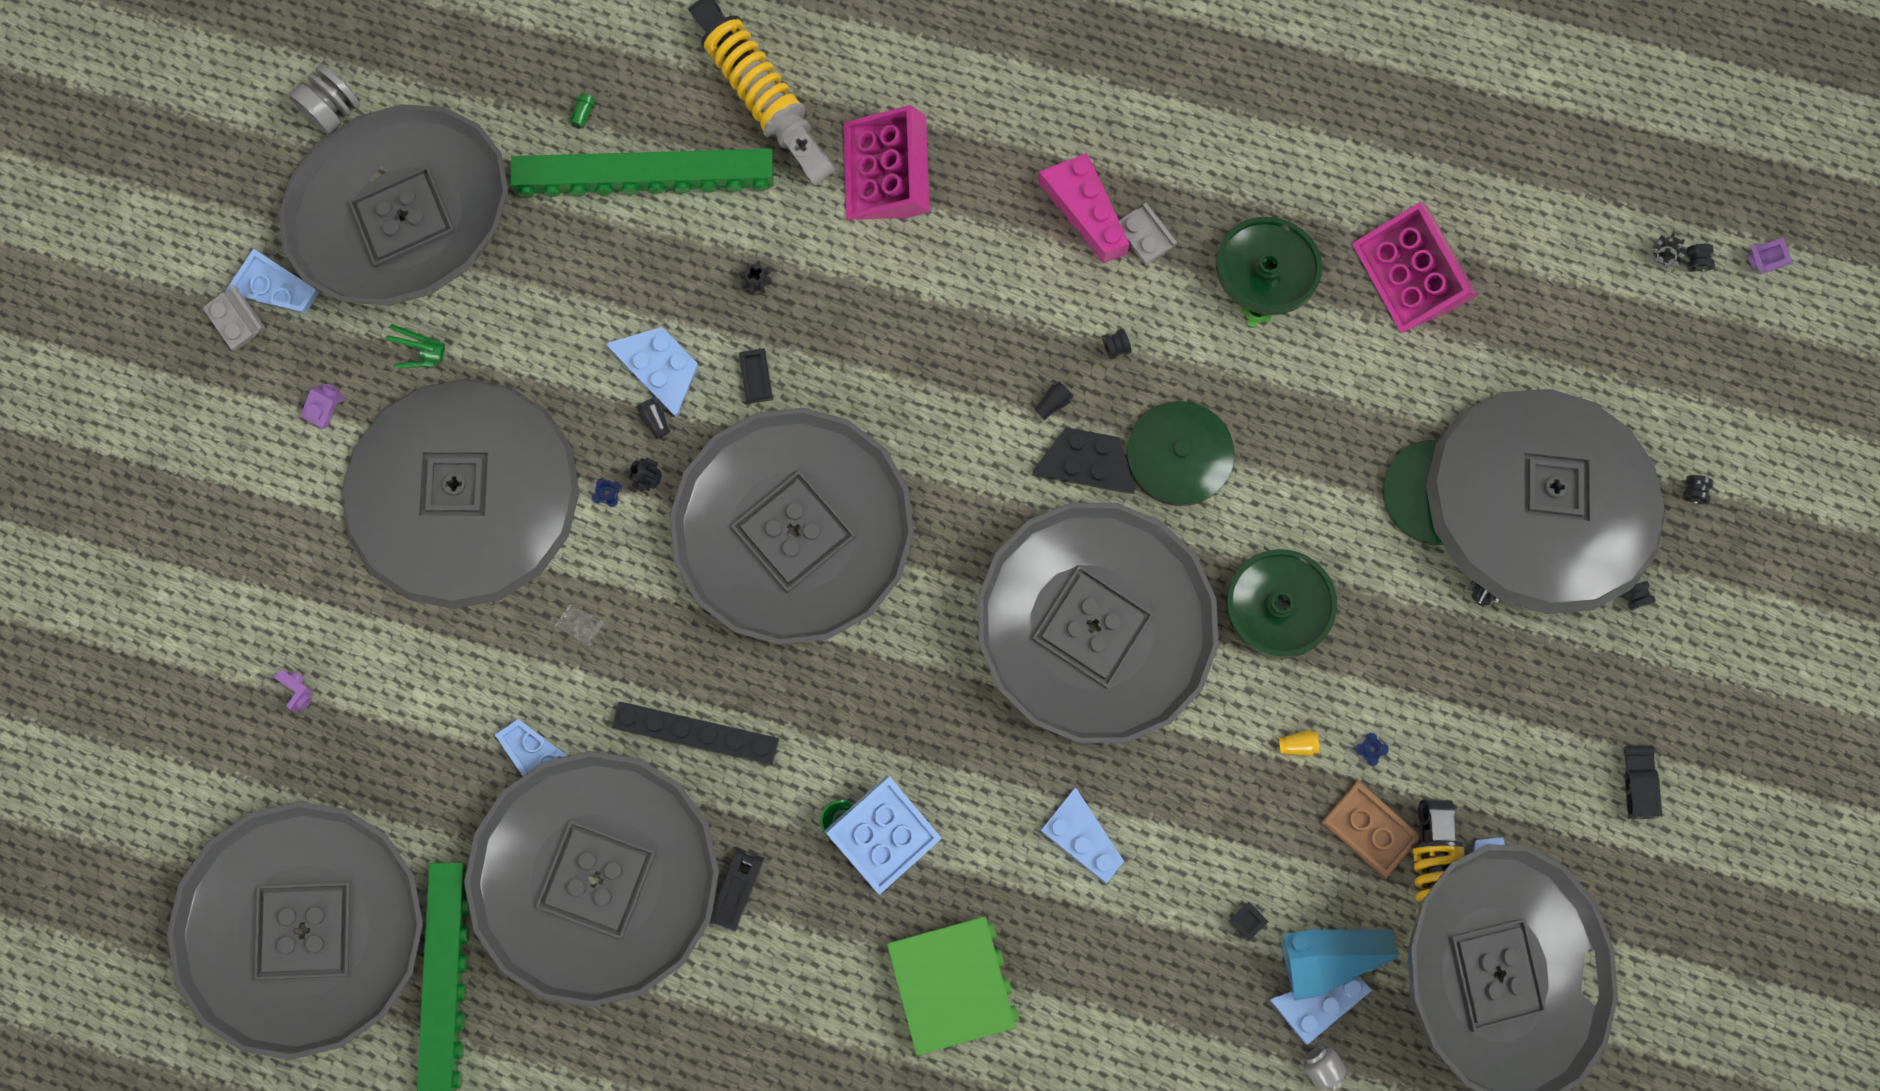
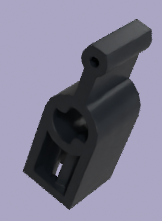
[1624,745,1663,819]

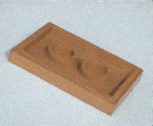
[1321,781,1420,879]

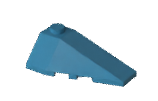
[1282,930,1399,1000]

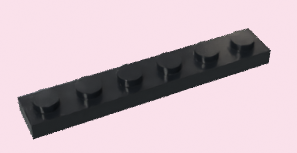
[612,701,779,766]

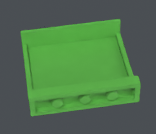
[887,916,1020,1056]

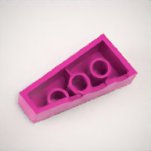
[1038,153,1129,264]

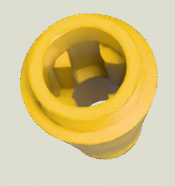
[1279,729,1320,757]

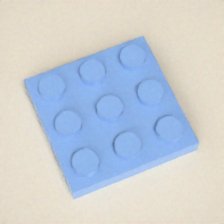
[824,775,942,895]

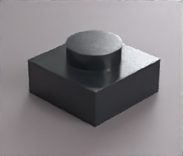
[1228,902,1269,942]

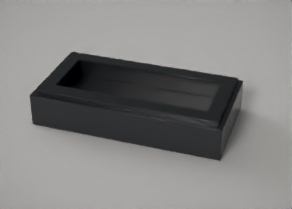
[739,348,773,404]

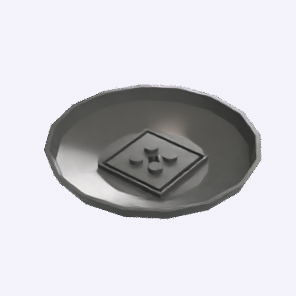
[279,104,508,306]
[341,378,580,609]
[1426,389,1665,614]
[670,408,914,645]
[978,503,1219,743]
[464,751,719,1007]
[167,801,423,1060]
[1408,845,1618,1091]

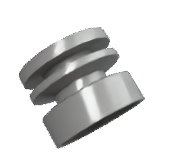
[288,65,360,135]

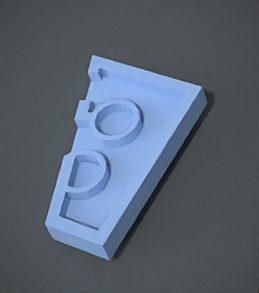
[224,249,320,314]
[495,719,567,776]
[1041,787,1124,884]
[1270,976,1372,1045]

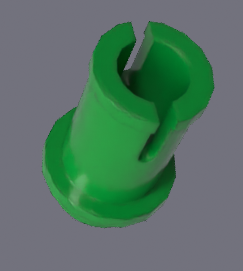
[569,93,596,128]

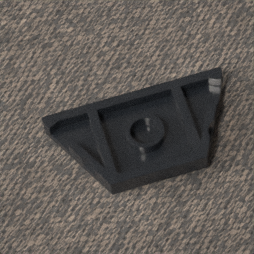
[1032,427,1135,494]

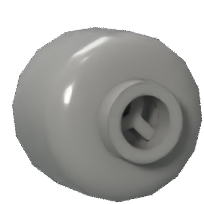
[1304,1046,1347,1091]

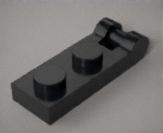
[710,848,764,932]

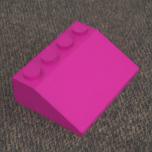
[843,105,930,220]
[1352,202,1478,333]

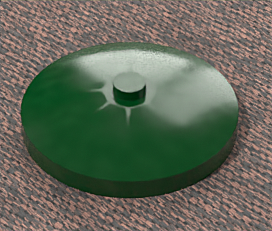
[1216,217,1322,315]
[1127,401,1234,506]
[1383,439,1443,545]
[1226,549,1337,658]

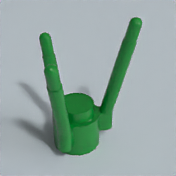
[386,324,445,369]

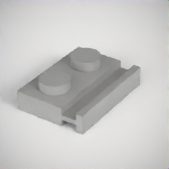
[1119,203,1177,266]
[203,285,266,351]

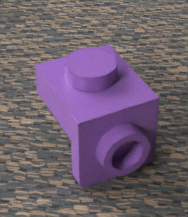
[1748,237,1793,274]
[300,384,345,429]
[274,669,313,714]

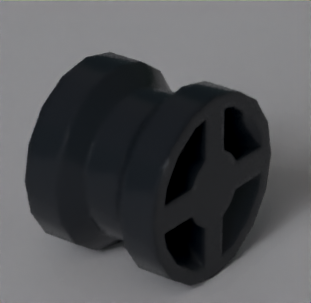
[1686,243,1715,272]
[1102,328,1132,360]
[1682,475,1714,505]
[1623,581,1656,611]

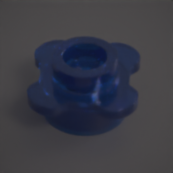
[592,478,622,507]
[1355,733,1389,766]

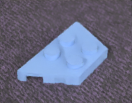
[607,327,698,418]

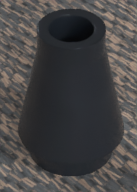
[1034,381,1074,420]
[636,398,670,439]

